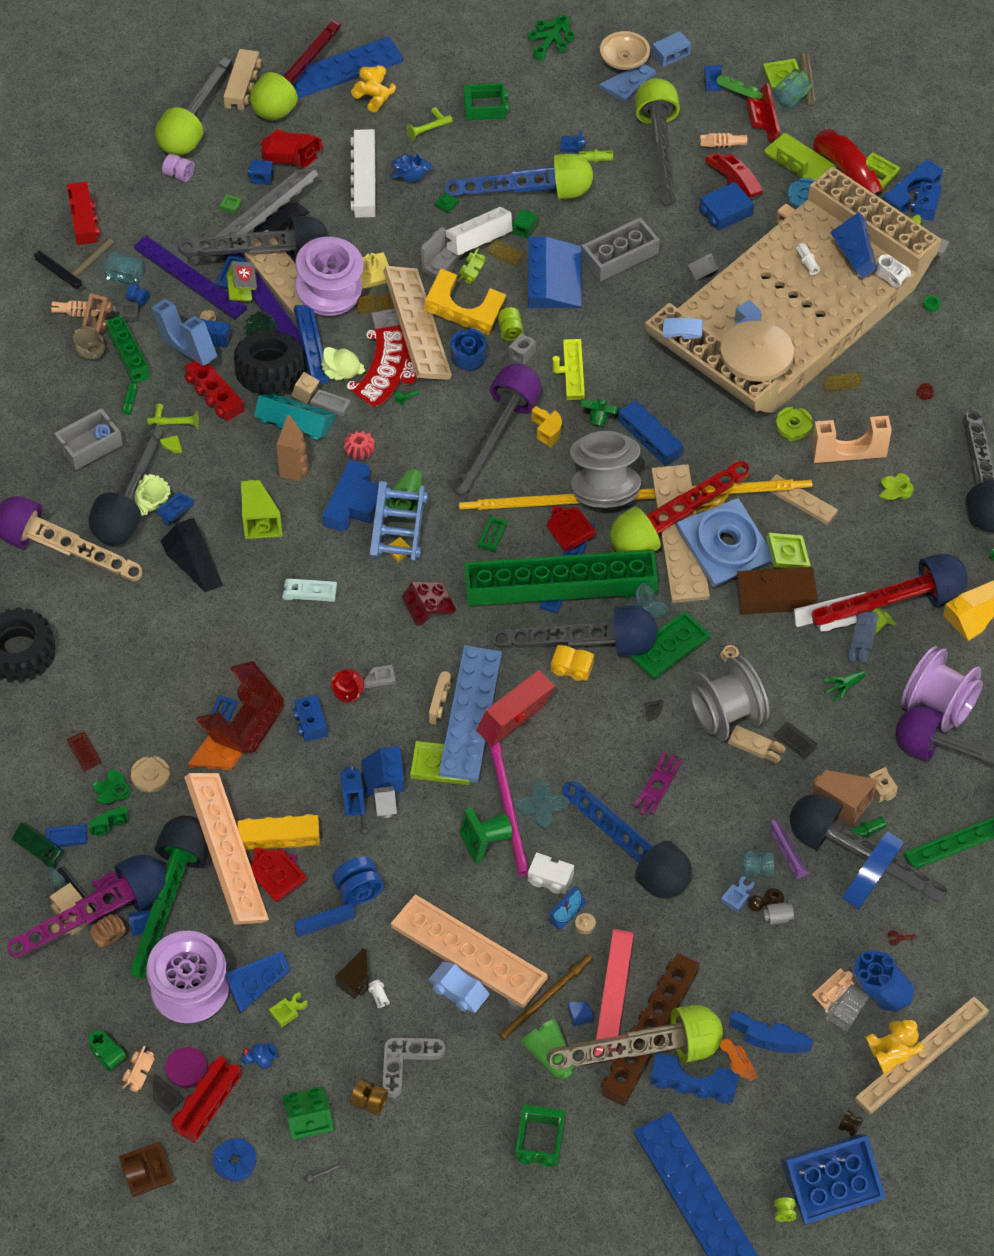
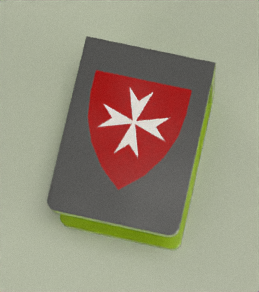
[226,261,257,302]

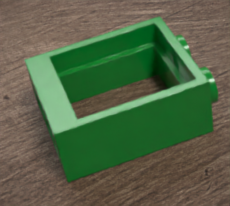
[463,83,509,121]
[515,1104,565,1167]

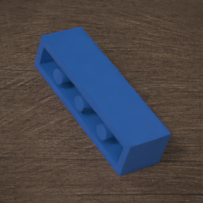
[618,400,683,467]

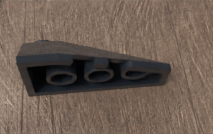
[160,518,223,592]

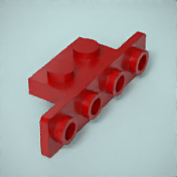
[746,83,780,143]

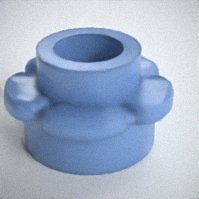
[94,424,112,440]

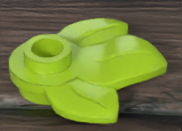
[879,473,914,500]

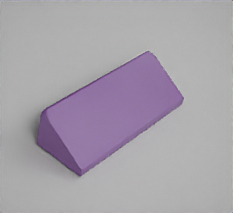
[770,820,809,879]

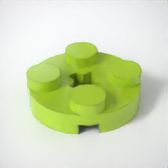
[776,407,812,441]

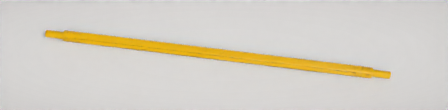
[459,479,812,510]

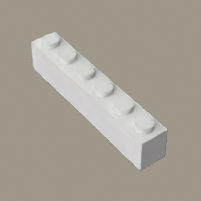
[351,129,375,217]

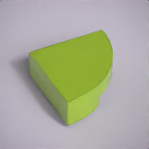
[160,435,182,453]

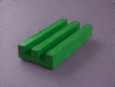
[477,516,508,553]

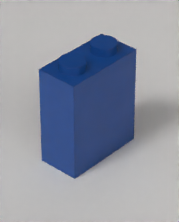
[699,182,754,231]

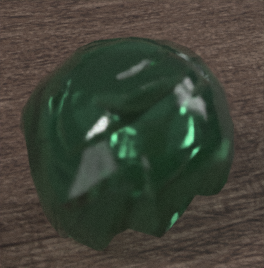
[244,311,277,336]

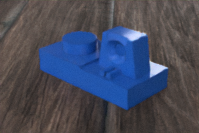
[157,492,194,526]

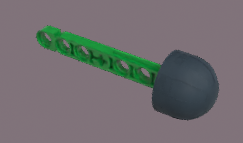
[131,815,209,979]

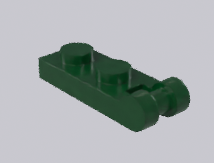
[12,822,65,869]

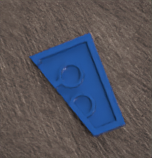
[225,951,290,1013]

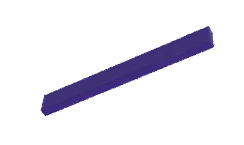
[224,253,302,347]

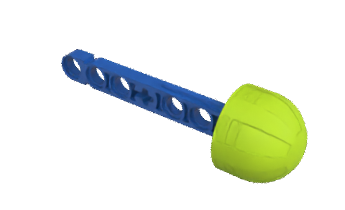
[445,153,593,200]

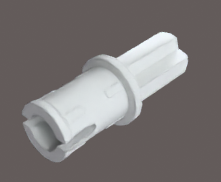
[796,243,820,275]

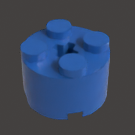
[451,328,487,371]

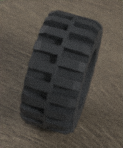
[234,331,304,394]
[0,607,56,683]

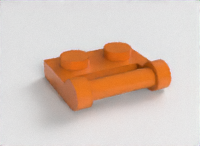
[720,1039,758,1081]

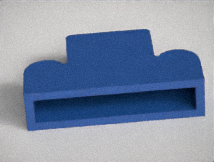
[322,460,379,531]

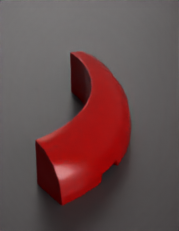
[813,129,883,194]

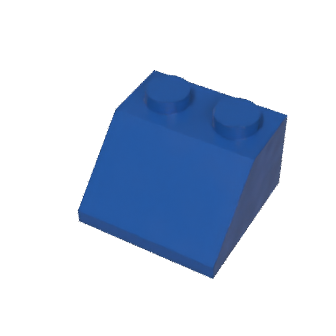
[362,746,404,795]

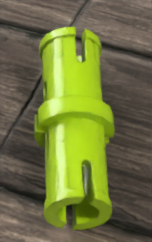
[579,149,613,163]

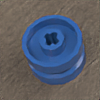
[332,856,384,906]

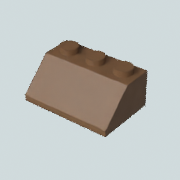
[276,416,308,482]

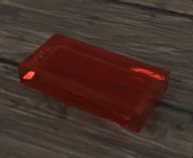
[66,731,102,772]

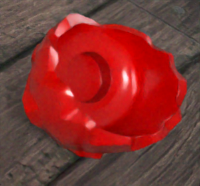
[331,669,364,702]

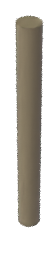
[62,238,114,286]

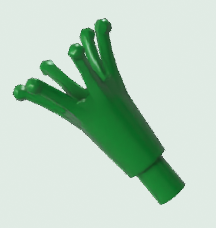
[823,670,866,702]

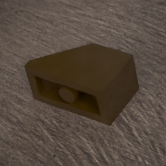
[335,948,368,999]

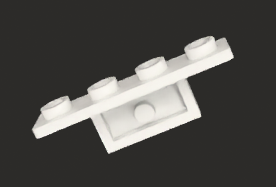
[794,592,866,631]

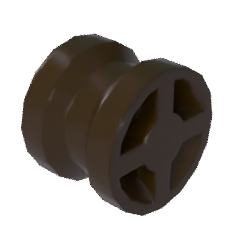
[838,1110,863,1136]

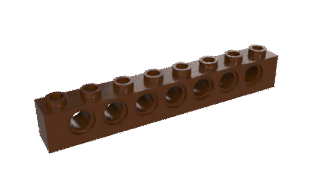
[600,953,700,1107]

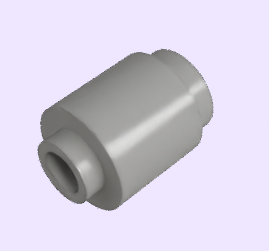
[763,902,794,925]

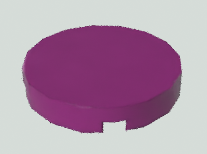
[165,1047,208,1089]

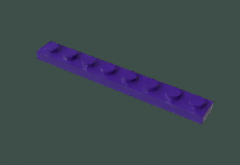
[134,236,247,320]

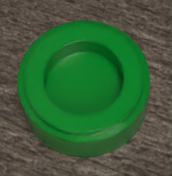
[922,295,941,312]

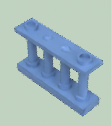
[370,481,428,563]

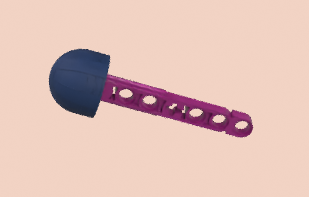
[7,855,167,958]

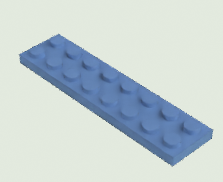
[439,645,502,783]

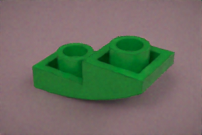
[88,806,130,836]

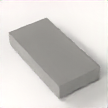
[310,389,351,416]

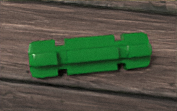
[121,383,138,415]

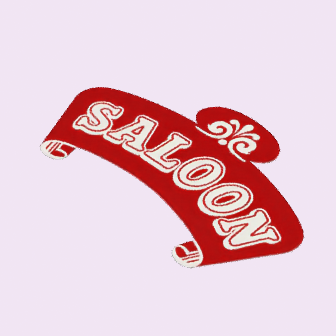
[347,325,418,406]

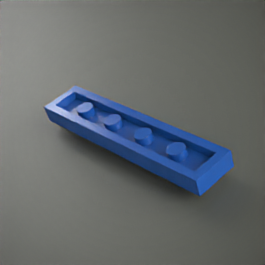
[294,305,329,384]

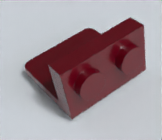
[401,582,456,626]

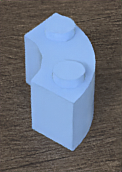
[428,962,490,1013]

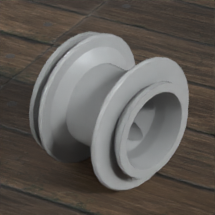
[569,431,641,508]
[689,656,770,741]

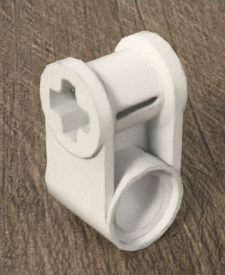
[876,254,911,288]

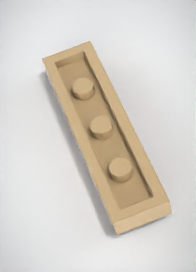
[769,474,838,525]

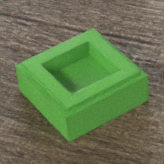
[219,194,242,214]

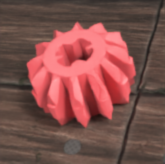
[344,430,375,461]

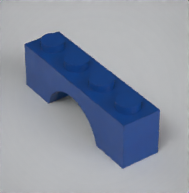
[882,159,943,214]
[650,1053,739,1103]

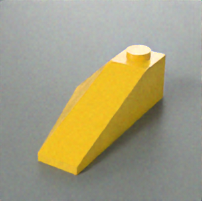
[943,580,994,641]

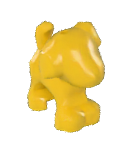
[351,65,396,113]
[865,1020,923,1074]

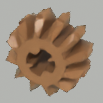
[90,914,126,948]

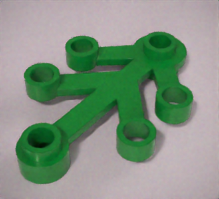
[528,15,575,61]

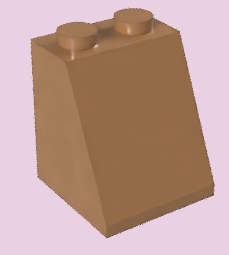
[811,770,877,828]

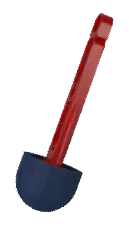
[811,554,968,625]

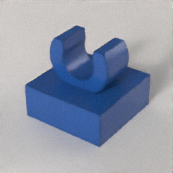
[129,910,150,935]

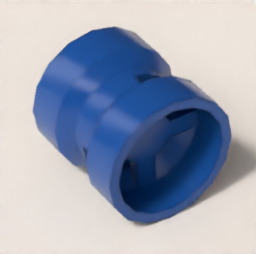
[126,284,150,307]

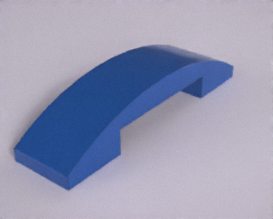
[842,831,904,909]

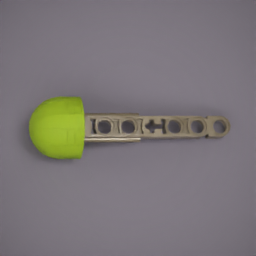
[547,1005,723,1069]

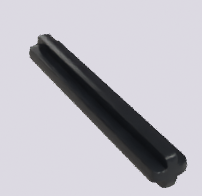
[34,251,83,289]

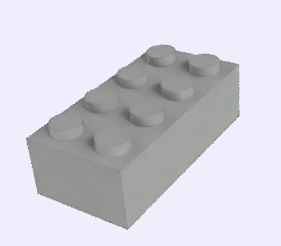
[581,217,660,282]

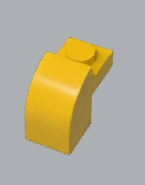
[531,406,562,448]

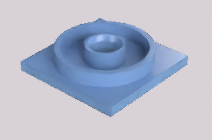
[675,498,772,587]

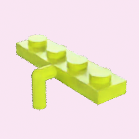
[552,339,585,400]

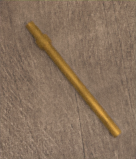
[499,954,593,1040]

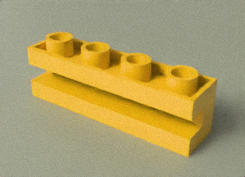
[238,814,320,851]

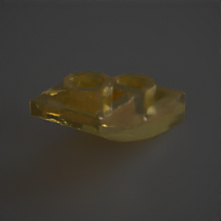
[357,293,395,314]

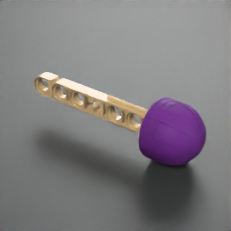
[0,496,143,581]

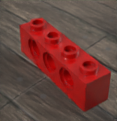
[184,361,244,422]

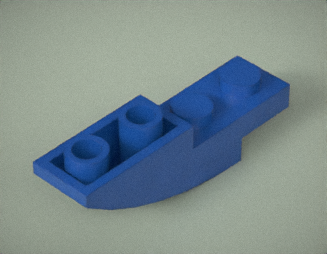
[729,1011,813,1053]

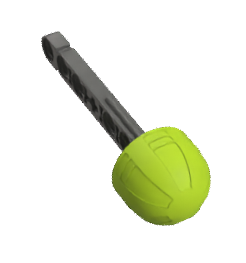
[155,57,232,156]
[635,78,680,206]

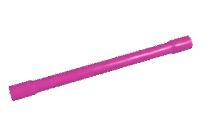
[488,741,529,877]

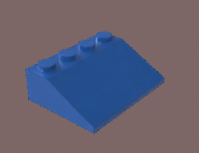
[528,237,581,308]
[780,1134,886,1224]

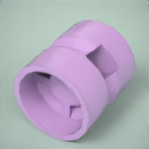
[162,153,194,182]

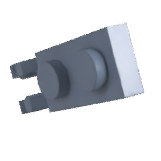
[848,612,879,663]

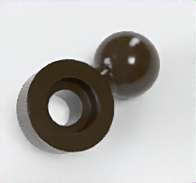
[748,888,784,911]

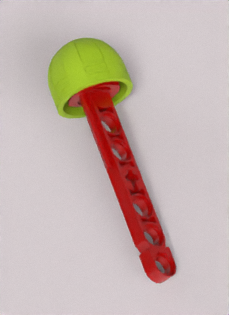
[610,461,749,552]

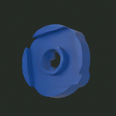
[213,1138,257,1182]

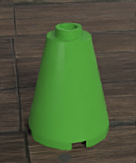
[386,469,422,519]
[521,1019,575,1080]

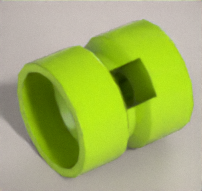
[497,307,524,341]

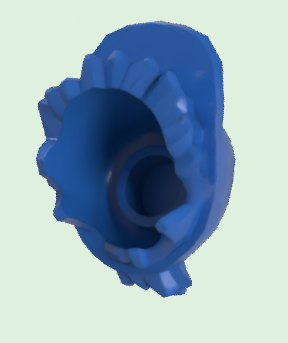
[390,153,433,182]

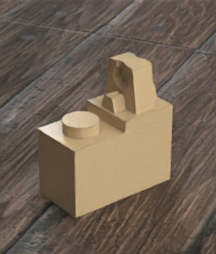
[49,883,94,936]

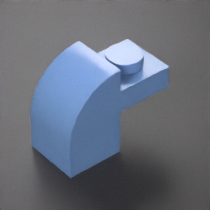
[732,300,761,327]

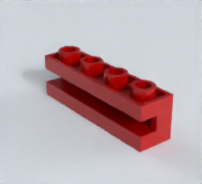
[172,1055,242,1143]

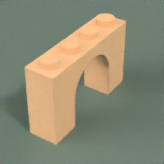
[811,416,892,463]

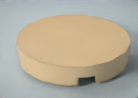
[131,756,170,793]

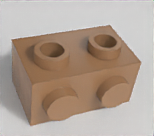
[82,293,113,333]

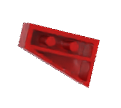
[67,181,100,245]

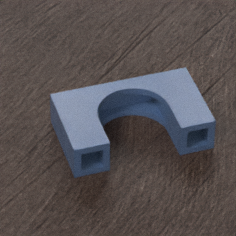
[151,299,218,366]

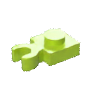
[269,992,308,1028]

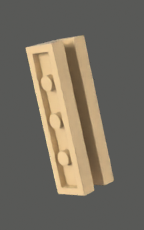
[224,49,262,110]

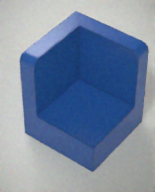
[704,65,722,91]

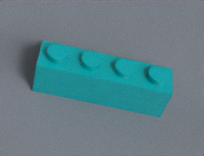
[254,393,338,440]

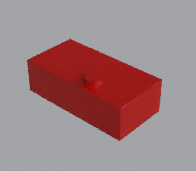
[476,670,555,746]

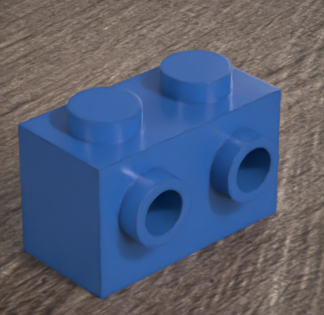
[911,181,942,221]
[292,695,328,742]

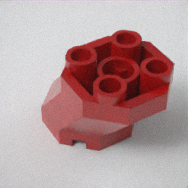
[261,128,322,168]

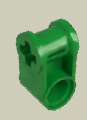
[89,1030,127,1071]

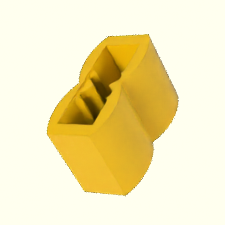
[550,645,594,681]

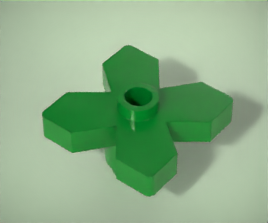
[580,399,621,426]

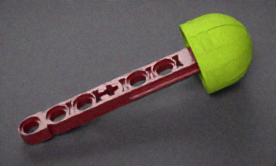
[250,19,341,121]

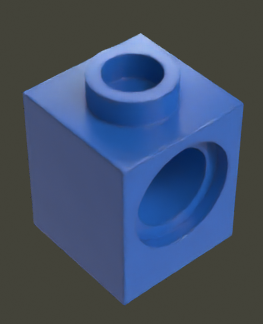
[247,160,274,185]

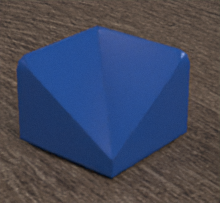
[567,1002,594,1027]

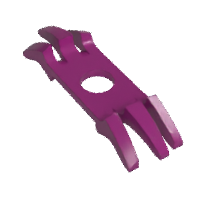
[633,752,682,816]

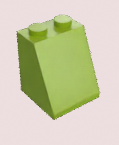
[241,480,283,539]

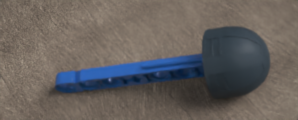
[562,781,692,898]

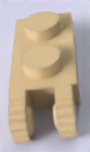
[429,671,451,725]
[728,725,786,763]

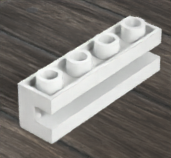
[446,207,513,255]

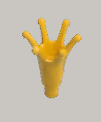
[696,494,729,514]

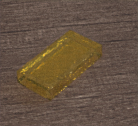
[486,239,525,267]
[824,372,862,393]

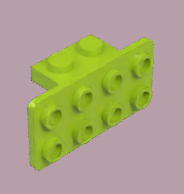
[764,133,836,180]

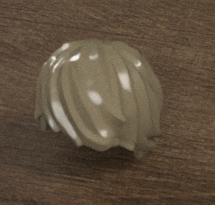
[72,326,106,360]

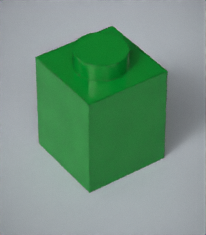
[513,209,538,239]

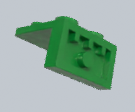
[282,1087,334,1140]

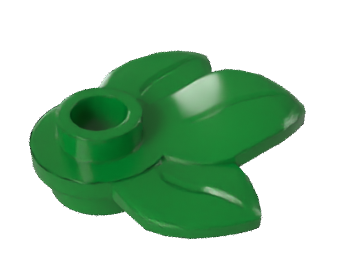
[93,769,131,805]

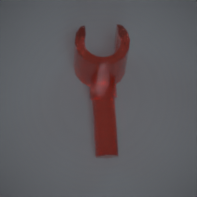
[888,930,917,946]

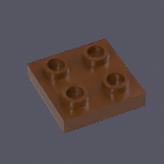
[119,1142,174,1197]

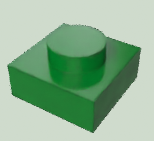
[434,192,459,214]

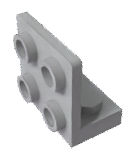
[421,227,460,278]

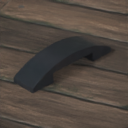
[252,202,310,233]

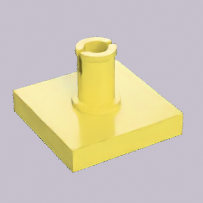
[360,252,389,289]

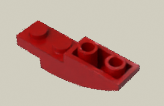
[705,153,763,197]

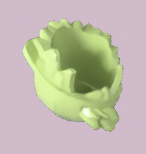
[321,347,365,380]
[133,474,171,516]

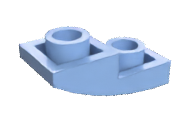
[662,318,703,339]

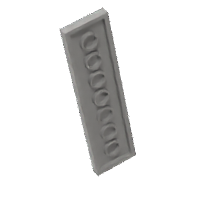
[201,169,318,255]

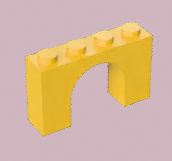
[423,269,506,335]

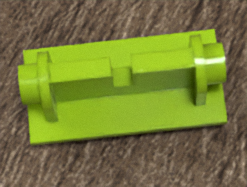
[458,248,485,284]

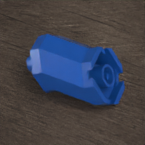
[853,950,914,1012]

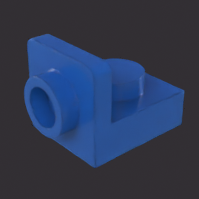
[560,130,585,153]

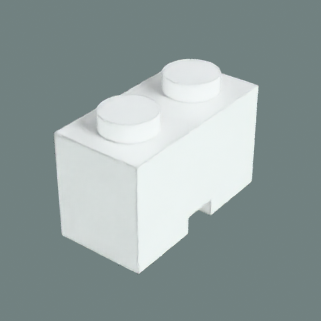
[528,852,574,894]

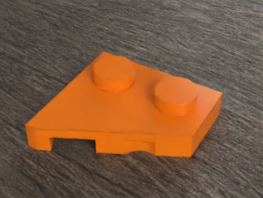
[188,735,242,770]

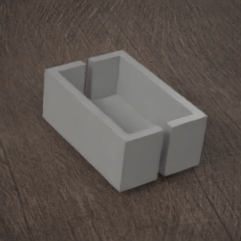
[54,408,123,471]

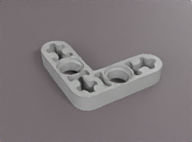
[383,1038,446,1098]

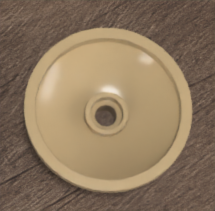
[600,31,650,70]

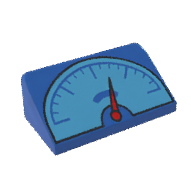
[549,886,586,930]

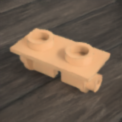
[812,968,854,1010]
[122,1046,154,1092]

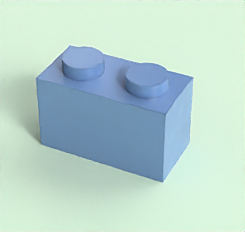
[652,31,691,67]

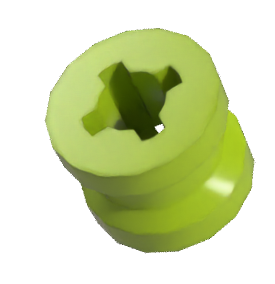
[774,1197,797,1222]

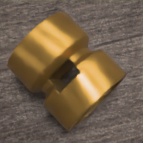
[350,1079,388,1116]

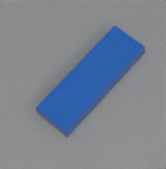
[294,903,355,937]

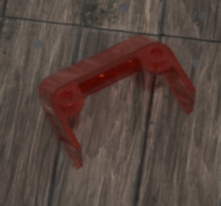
[196,661,284,754]

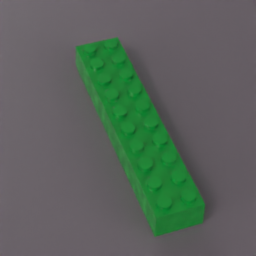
[465,550,658,606]

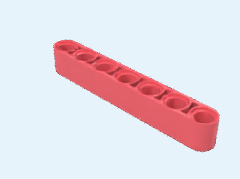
[594,929,634,1061]

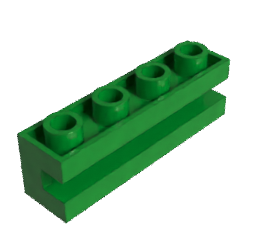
[105,315,150,384]

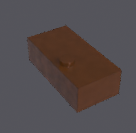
[736,567,818,615]

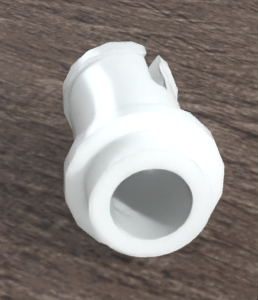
[368,980,390,1008]

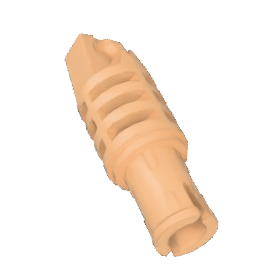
[699,133,747,148]
[51,300,88,317]

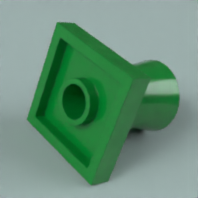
[459,808,512,864]

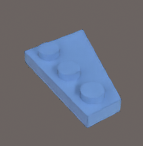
[599,64,656,103]

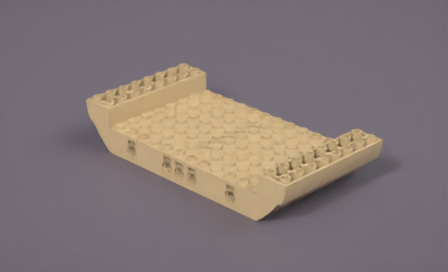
[645,166,942,413]

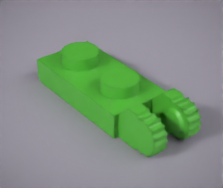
[716,75,763,99]

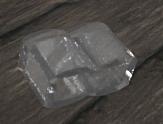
[825,982,869,1033]

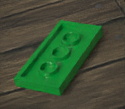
[628,611,711,681]

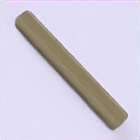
[800,53,816,105]

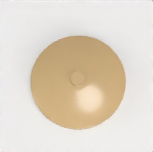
[720,321,794,381]

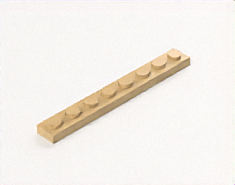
[855,997,989,1115]

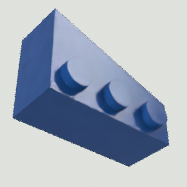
[830,212,877,279]

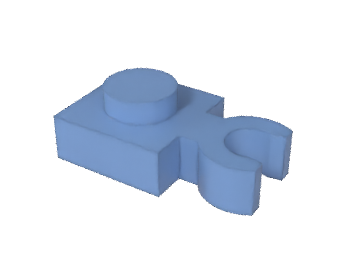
[721,876,755,913]

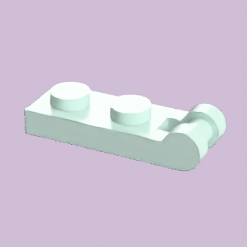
[282,579,337,602]

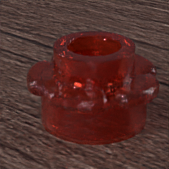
[916,383,934,400]

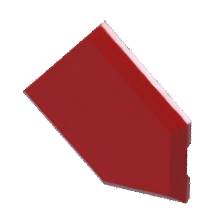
[546,506,596,551]
[251,847,307,902]

